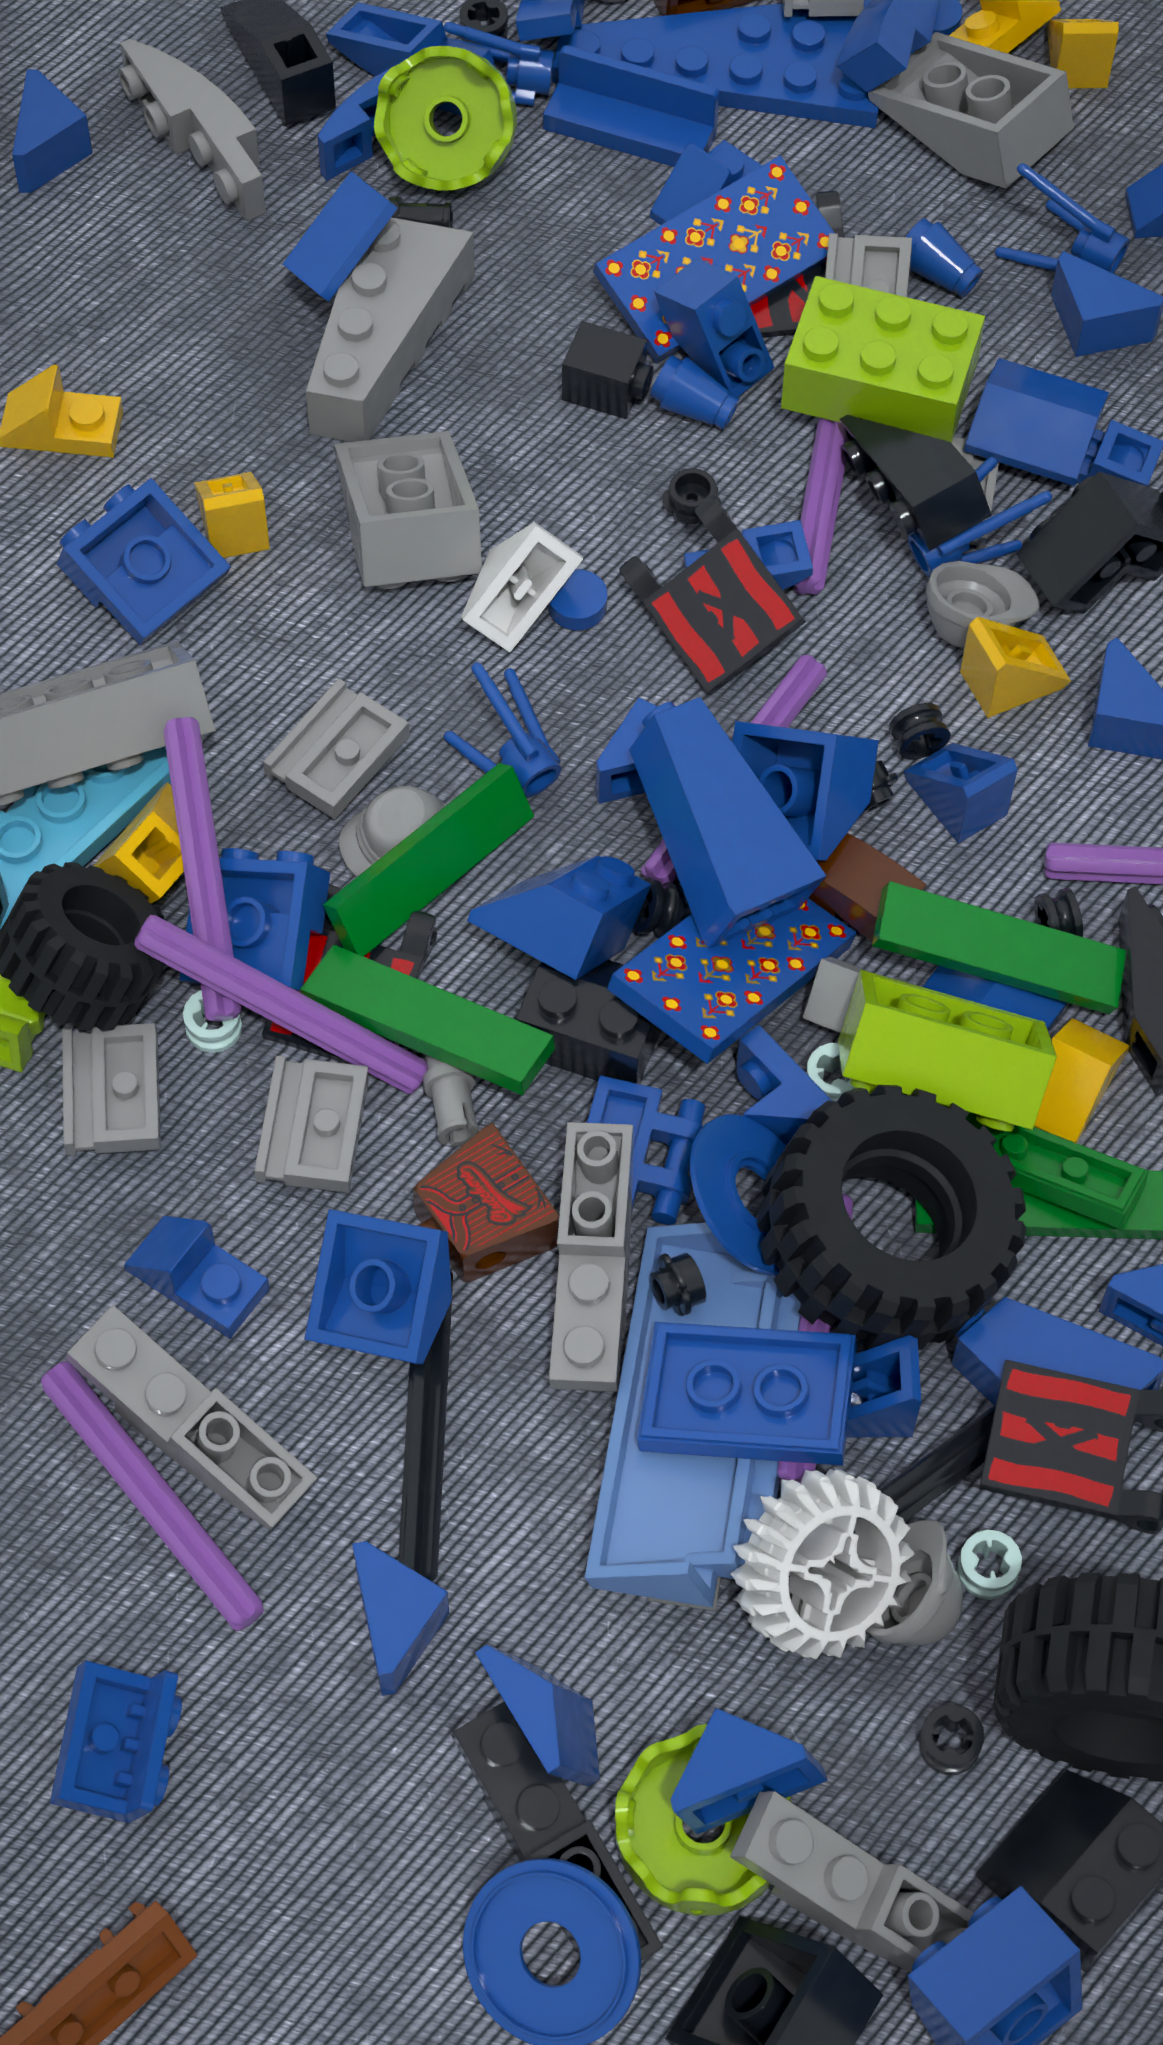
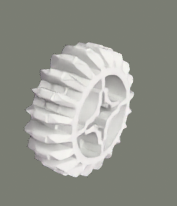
[730,1469,915,1659]

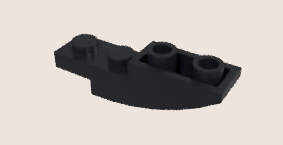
[450,1701,663,1961]

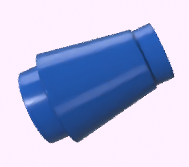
[906,218,984,298]
[650,355,740,430]

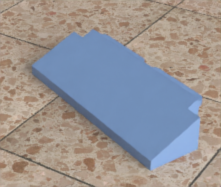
[585,1223,802,1608]

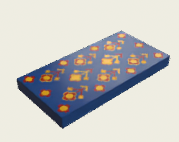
[593,155,835,364]
[607,898,856,1064]

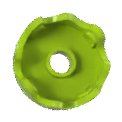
[374,46,517,191]
[614,1724,792,1916]

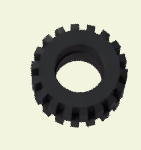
[0,862,166,1031]

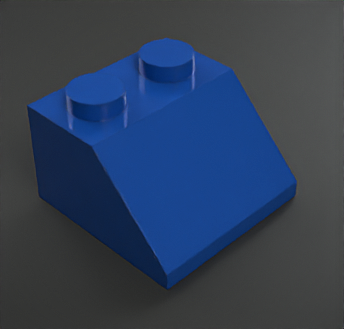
[732,721,879,861]
[467,856,652,980]
[908,1886,1082,2045]

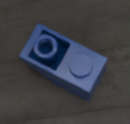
[654,258,775,397]

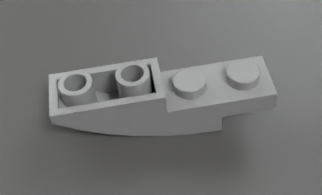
[118,39,266,221]
[549,1122,634,1392]
[66,1305,317,1530]
[730,1791,974,1972]

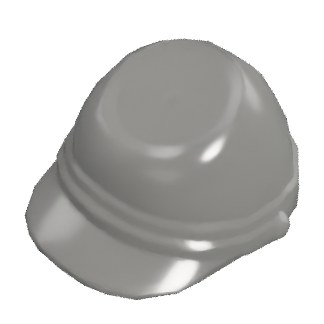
[925,561,1039,648]
[339,786,446,877]
[865,1520,963,1646]

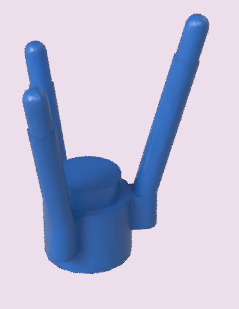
[444,22,554,106]
[995,163,1130,274]
[908,457,1052,578]
[444,662,561,797]

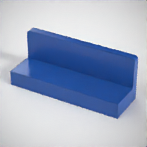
[543,45,719,167]

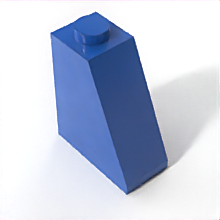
[951,1297,1163,1406]

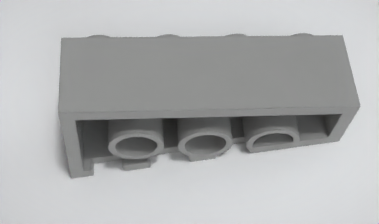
[306,217,475,442]

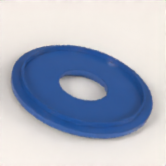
[690,1114,786,1276]
[463,1858,641,2045]

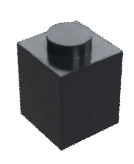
[562,321,654,419]

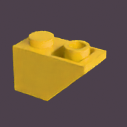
[93,782,184,904]

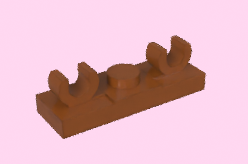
[0,1900,198,2045]

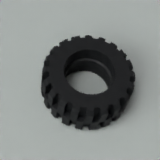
[757,1085,1026,1350]
[993,1572,1163,1782]

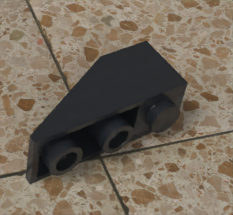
[220,0,336,126]
[840,415,992,551]
[1118,886,1163,1096]

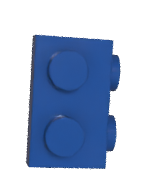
[49,1661,182,1823]

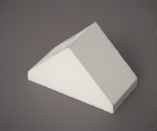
[461,522,583,652]

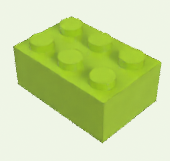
[781,276,985,443]
[838,970,1057,1131]

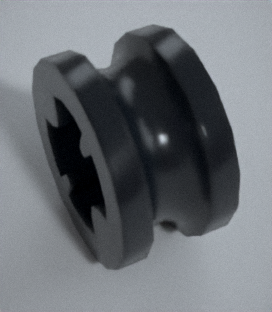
[460,0,508,45]
[889,703,951,760]
[633,877,685,937]
[1034,888,1083,937]
[918,1704,985,1775]

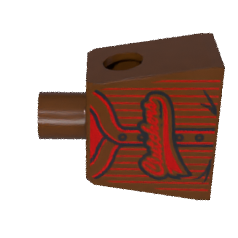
[413,1123,560,1282]

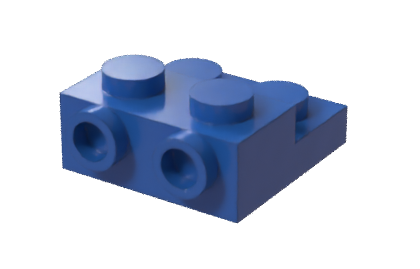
[56,478,231,645]
[179,848,331,992]

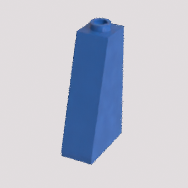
[629,697,826,949]

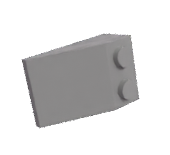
[868,32,1074,189]
[334,431,482,589]

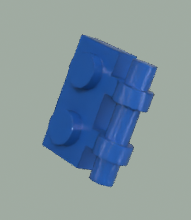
[587,1075,706,1225]

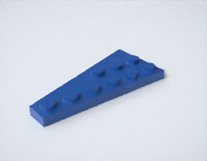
[552,0,879,128]

